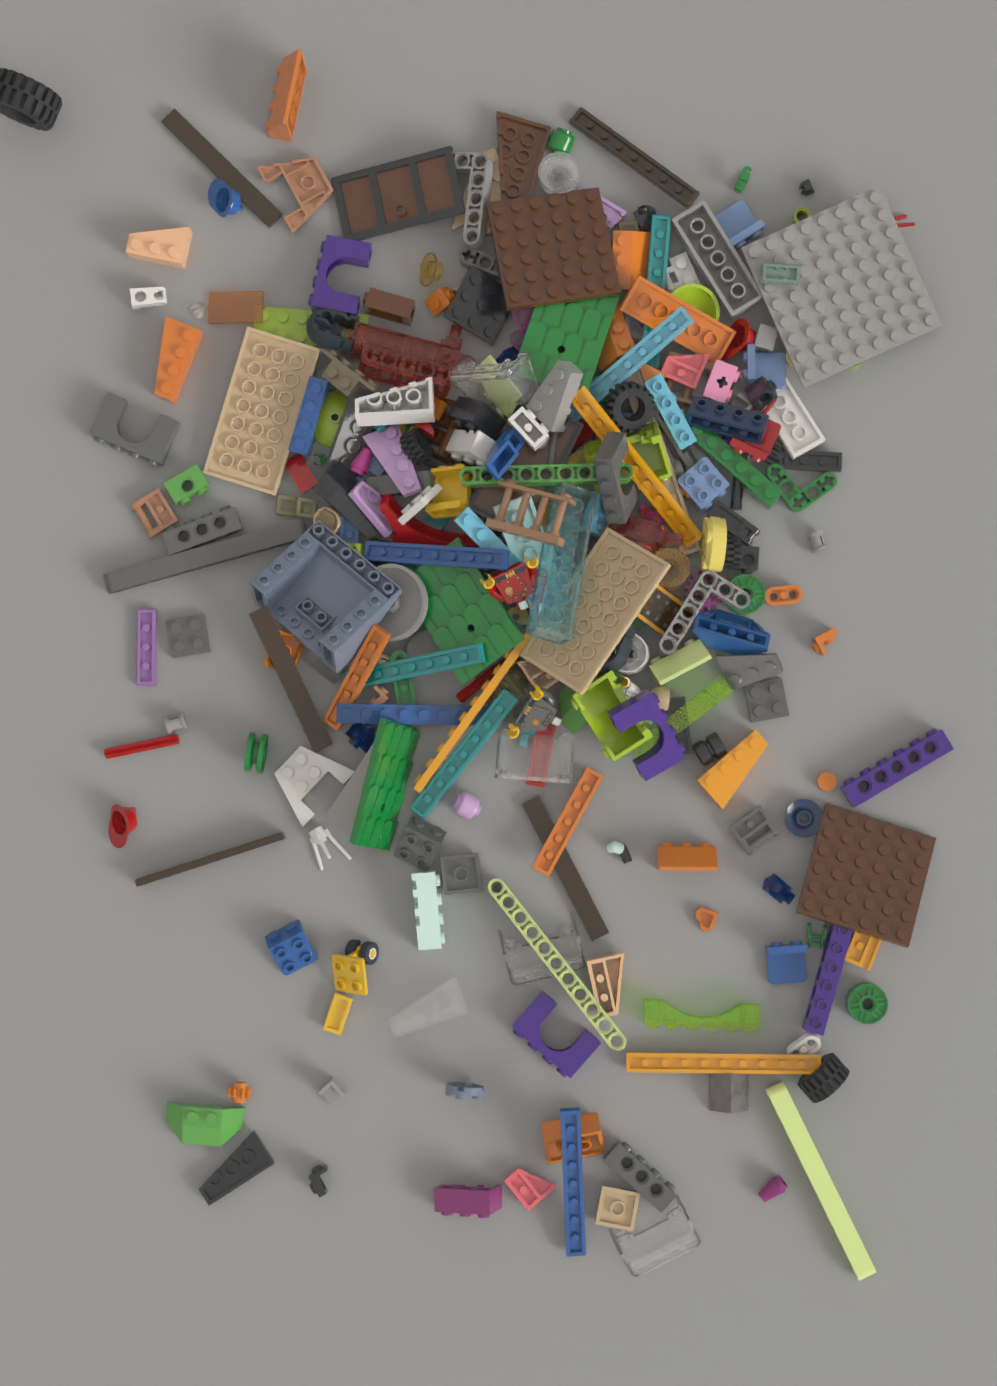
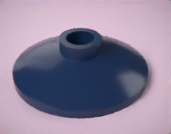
[785,799,823,838]

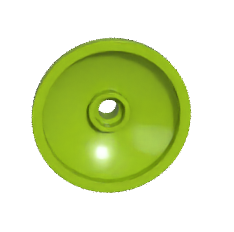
[671,283,720,321]
[315,391,349,448]

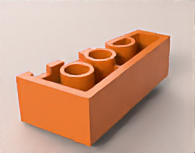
[154,316,204,405]

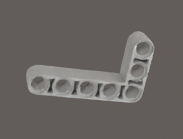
[453,151,494,249]
[658,571,750,655]

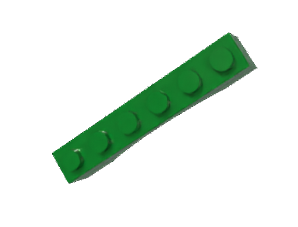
[690,426,783,510]

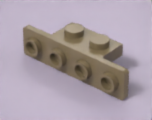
[320,347,382,398]

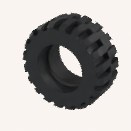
[0,68,63,131]

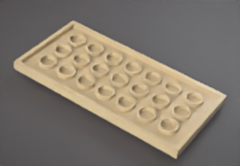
[203,326,321,496]
[520,527,671,696]

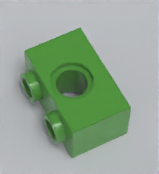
[164,464,211,506]

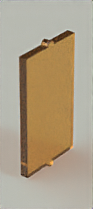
[207,291,265,324]

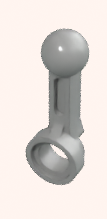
[660,429,686,478]

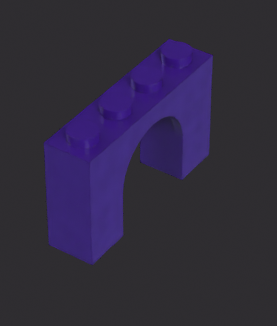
[308,235,372,316]
[607,689,686,781]
[512,990,601,1078]

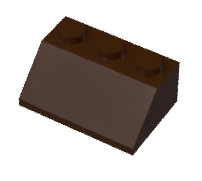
[425,397,464,464]

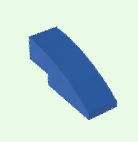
[484,428,525,480]

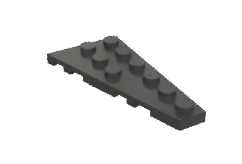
[315,387,387,496]

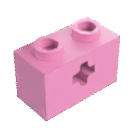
[702,359,740,403]

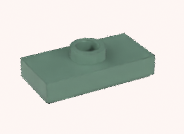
[760,262,801,286]

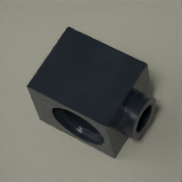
[744,376,778,411]
[738,545,759,575]

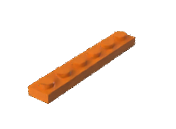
[322,624,392,731]
[531,767,604,877]

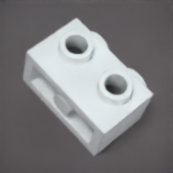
[508,406,549,451]

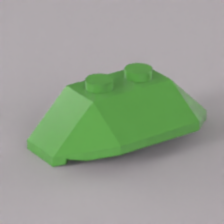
[559,670,623,734]
[166,1102,245,1147]

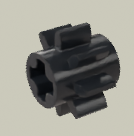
[763,441,785,465]

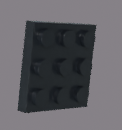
[443,266,511,346]

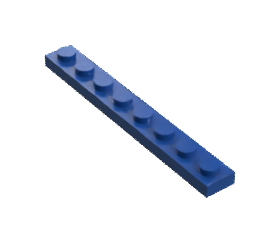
[364,541,510,571]
[336,703,489,725]
[560,1107,586,1257]

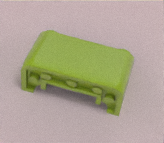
[583,423,673,493]
[570,670,653,762]

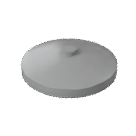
[377,564,428,642]

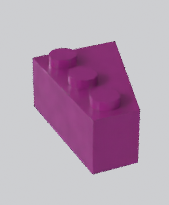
[434,1185,502,1218]

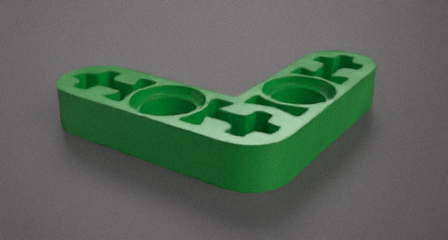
[766,464,837,513]

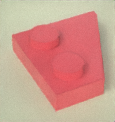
[661,354,710,389]
[503,1168,556,1211]

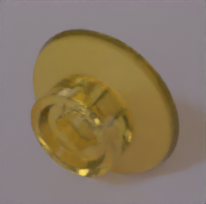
[419,252,443,287]

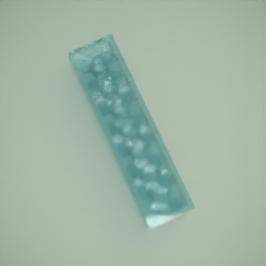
[525,482,597,645]

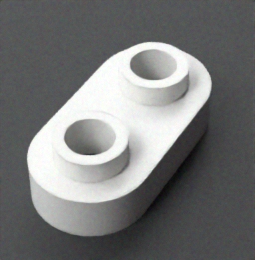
[786,1032,821,1054]

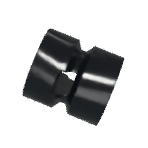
[692,732,727,766]

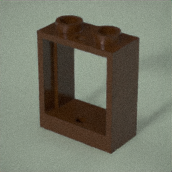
[362,287,416,327]

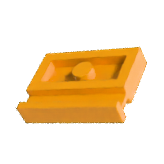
[845,932,882,971]

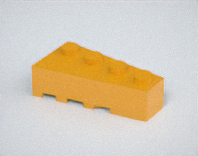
[696,730,768,809]

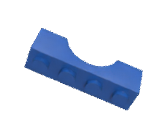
[288,376,331,456]

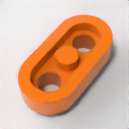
[765,585,803,606]

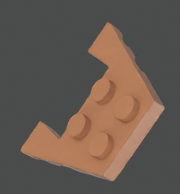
[257,156,334,234]

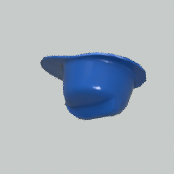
[208,179,243,217]

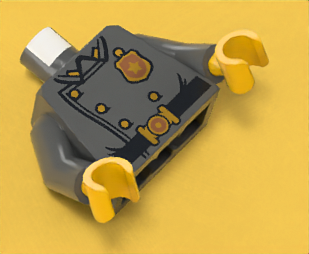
[505,685,562,739]

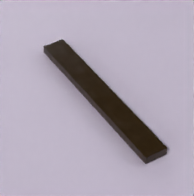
[569,107,700,209]
[161,108,283,228]
[249,606,332,752]
[522,795,609,941]
[135,832,286,887]

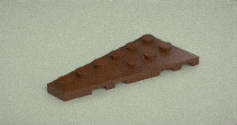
[496,111,551,200]

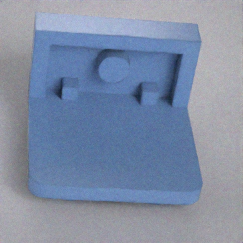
[715,200,765,249]
[743,344,786,389]
[677,457,730,511]

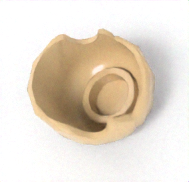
[313,506,342,533]
[650,686,670,711]

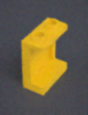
[425,464,473,519]

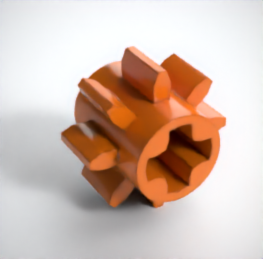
[227,1081,252,1103]

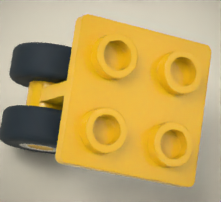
[331,940,379,996]

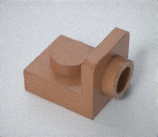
[368,685,390,704]

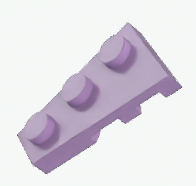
[348,481,394,538]

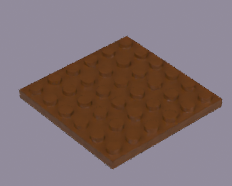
[486,187,621,311]
[796,803,936,948]

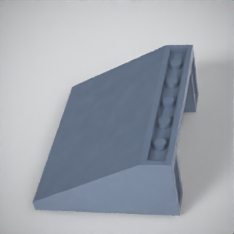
[250,520,402,673]

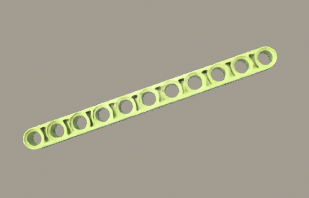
[488,878,627,1051]
[765,1081,876,1281]

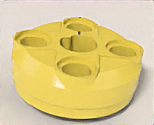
[699,516,727,573]

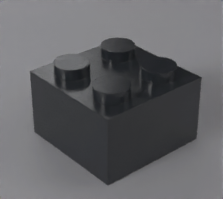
[448,396,506,441]

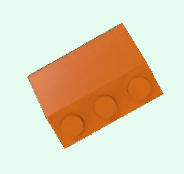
[612,230,650,290]
[598,303,635,373]
[657,842,718,871]
[540,1112,605,1164]

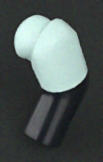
[606,841,632,864]

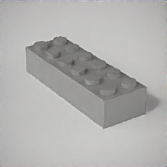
[670,200,763,321]

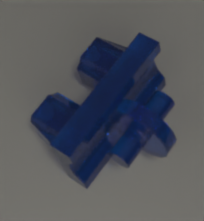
[762,873,795,904]

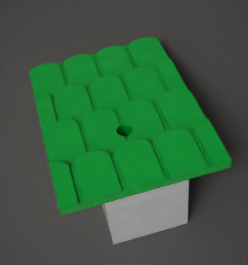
[512,288,622,391]
[414,536,524,685]
[325,717,420,851]

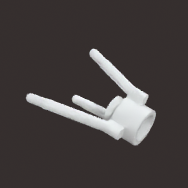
[309,826,352,871]

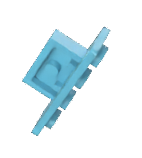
[644,373,697,450]

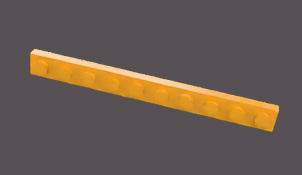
[572,385,703,547]
[413,631,533,793]
[626,1052,821,1074]

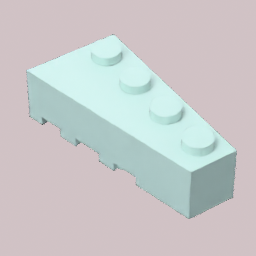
[411,870,445,950]

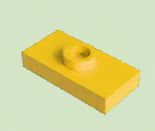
[323,992,353,1036]

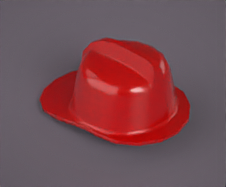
[721,318,756,360]
[108,804,137,848]

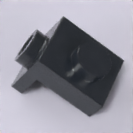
[633,205,656,232]
[309,1164,328,1198]

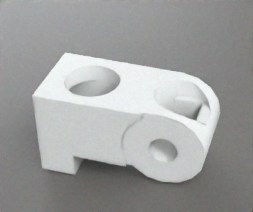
[130,287,167,310]

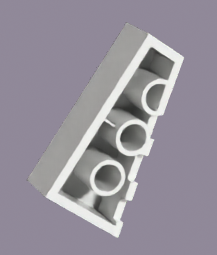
[355,377,435,427]

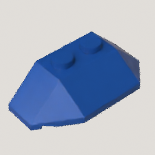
[692,609,771,655]

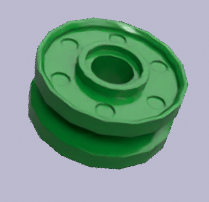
[724,574,766,615]
[244,732,269,774]
[845,982,888,1024]

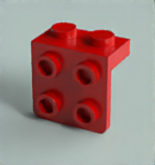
[729,419,782,462]

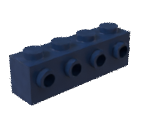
[687,396,769,445]

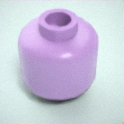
[451,791,481,819]

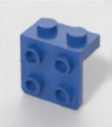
[265,919,318,975]
[765,940,807,984]

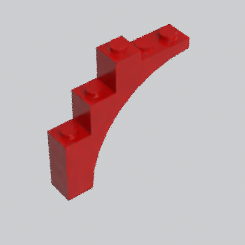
[379,493,496,548]

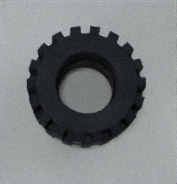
[603,381,656,433]
[797,1053,850,1103]

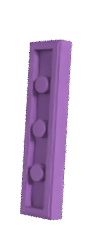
[136,609,157,686]

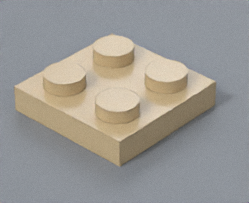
[595,1184,640,1231]

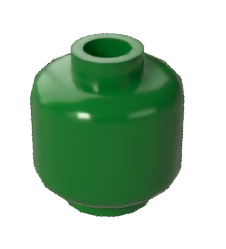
[547,127,575,157]

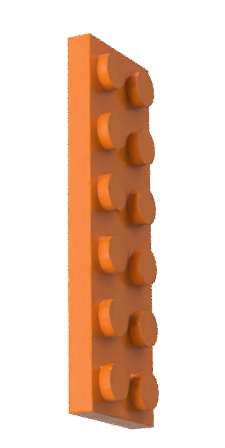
[619,275,736,363]

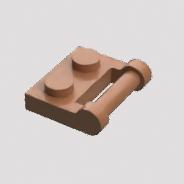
[130,488,179,539]

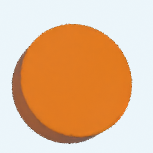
[817,772,837,791]

